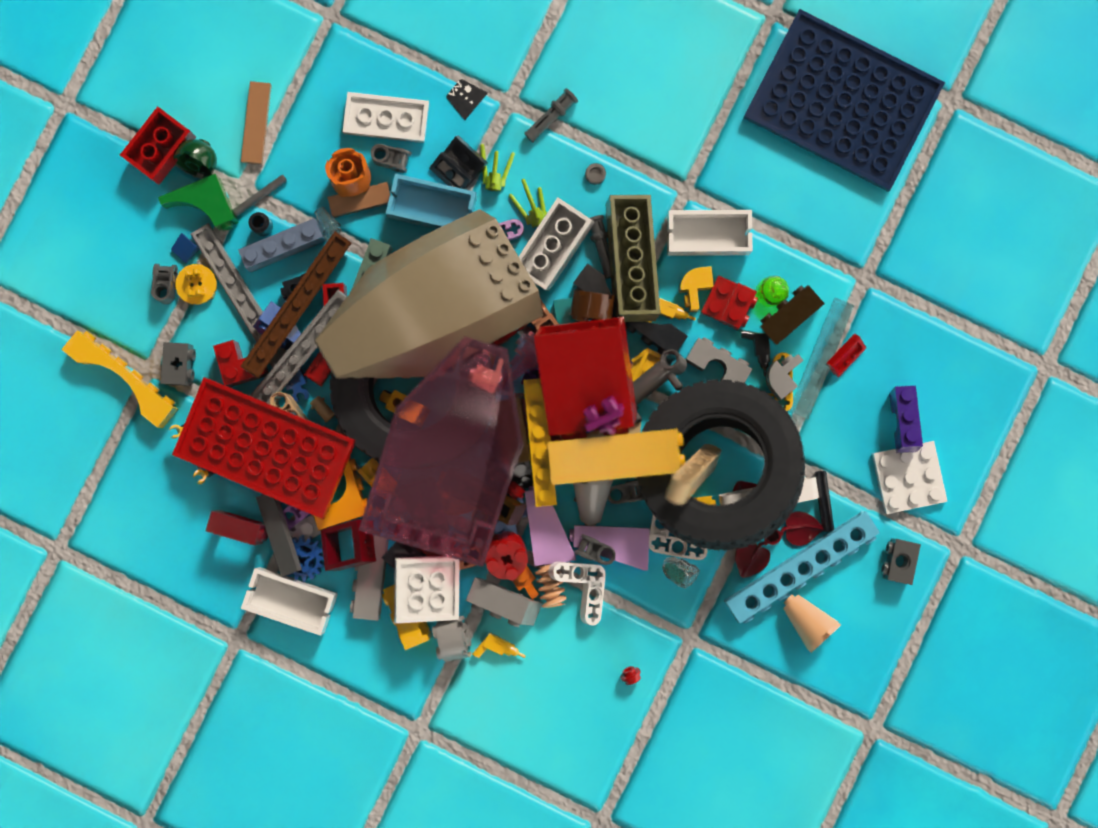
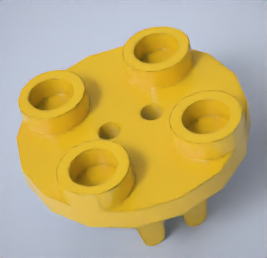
[175,264,217,305]

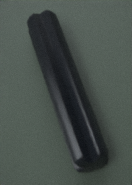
[814,471,834,532]

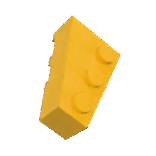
[382,584,432,650]

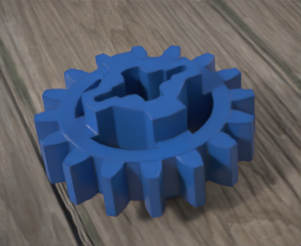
[288,535,325,581]

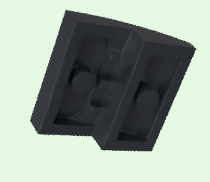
[429,135,488,189]

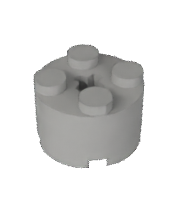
[432,615,471,662]

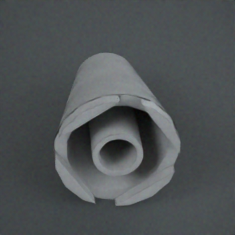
[573,479,613,526]

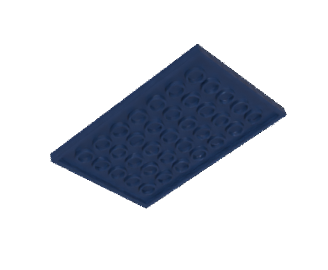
[743,9,945,192]

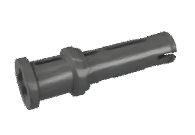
[524,88,578,143]
[590,215,611,279]

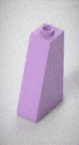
[525,486,576,566]
[569,525,649,571]

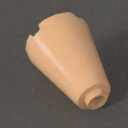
[783,594,841,653]

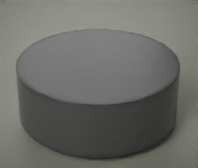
[585,163,606,185]

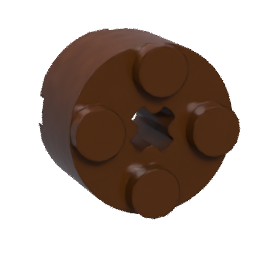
[570,290,615,321]

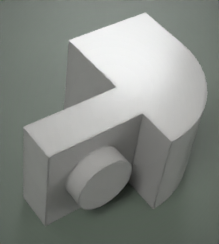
[766,354,804,401]

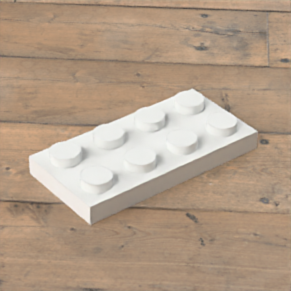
[343,92,429,143]

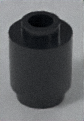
[248,212,273,236]

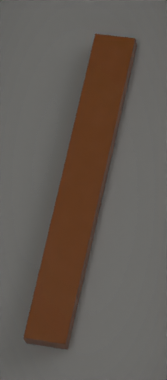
[240,231,352,379]

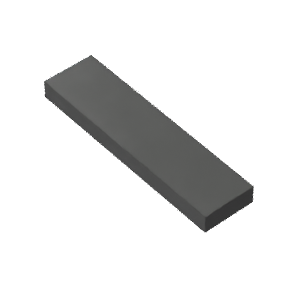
[256,494,302,577]

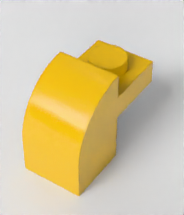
[679,266,714,312]

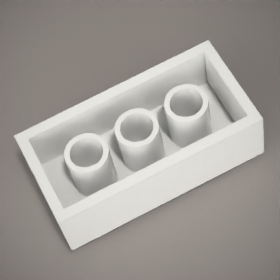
[519,197,595,291]

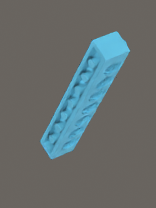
[724,511,880,624]

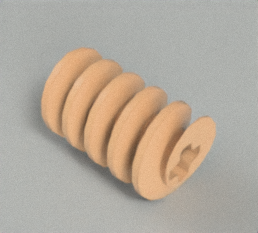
[535,564,566,608]

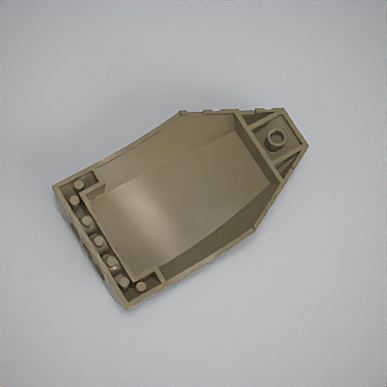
[315,209,543,378]

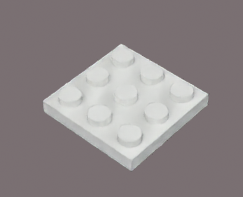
[872,441,948,514]
[394,556,459,623]

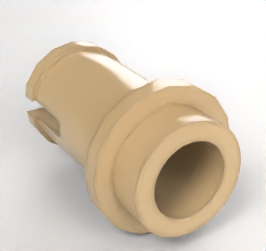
[310,396,335,423]

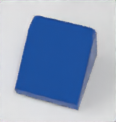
[171,233,199,264]

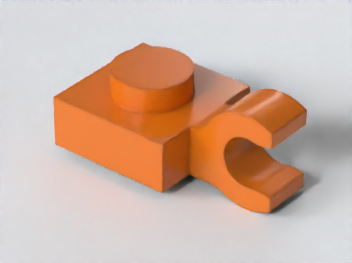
[512,566,539,599]

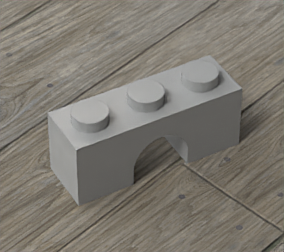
[686,337,752,383]

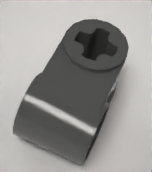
[371,144,412,173]
[151,263,178,304]
[607,480,644,504]
[574,534,616,565]

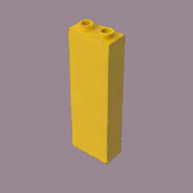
[548,429,685,485]

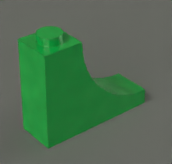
[158,174,238,231]

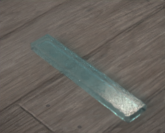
[789,297,854,419]

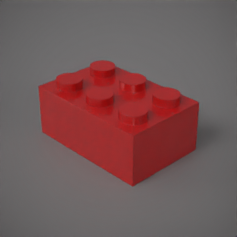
[120,106,196,185]

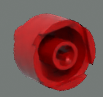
[485,531,528,580]

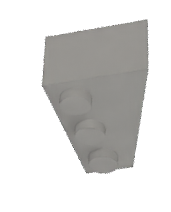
[466,577,543,627]

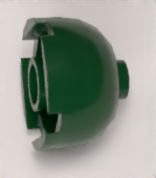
[173,139,217,178]

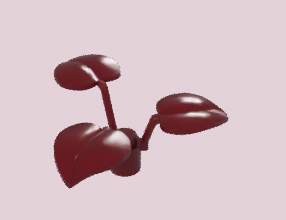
[732,480,823,578]

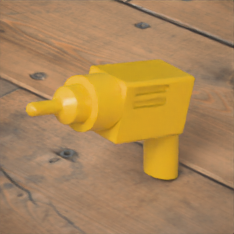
[646,298,696,323]
[472,632,526,658]

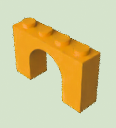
[314,456,370,530]

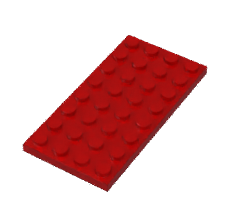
[172,377,356,519]

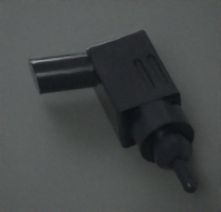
[740,330,770,377]

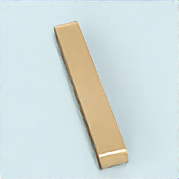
[665,444,721,504]

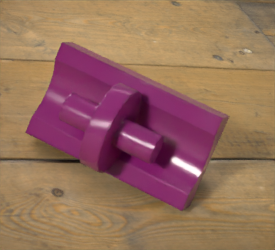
[583,396,624,435]

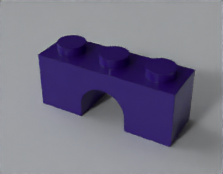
[889,385,923,453]

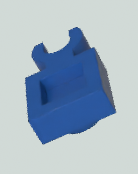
[285,368,310,402]

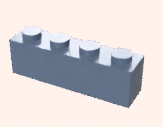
[238,218,326,272]

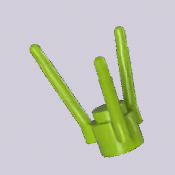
[480,143,515,191]
[509,179,547,228]

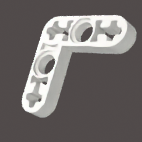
[649,514,708,560]
[548,561,606,626]

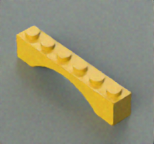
[61,330,178,428]
[523,379,557,507]

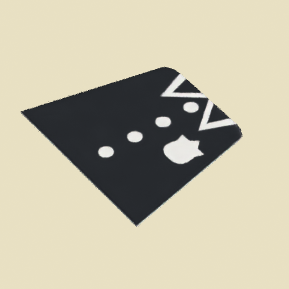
[447,79,488,120]

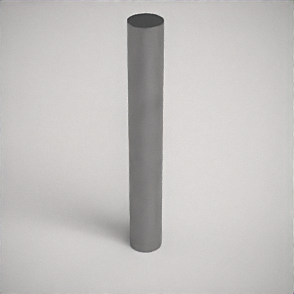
[233,174,287,216]

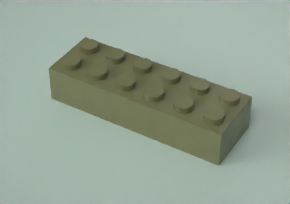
[605,195,661,322]

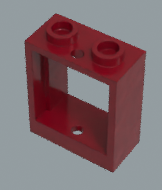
[205,510,268,545]
[321,520,376,571]

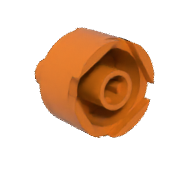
[325,148,371,197]

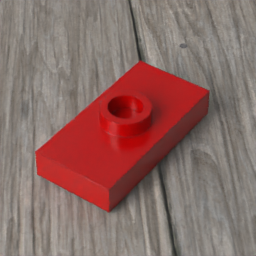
[827,333,866,377]
[304,351,331,387]

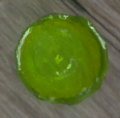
[756,276,789,307]

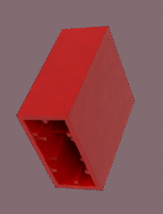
[534,317,637,441]

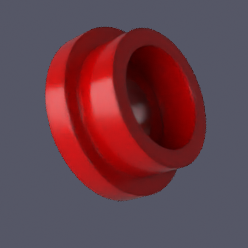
[506,481,526,499]
[620,666,641,685]

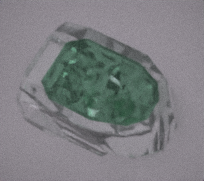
[662,557,700,589]

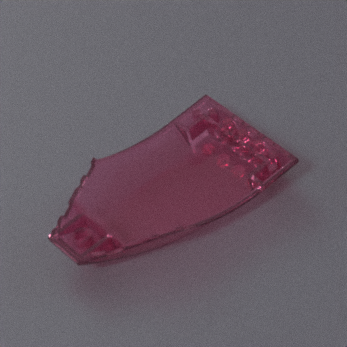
[359,336,523,567]

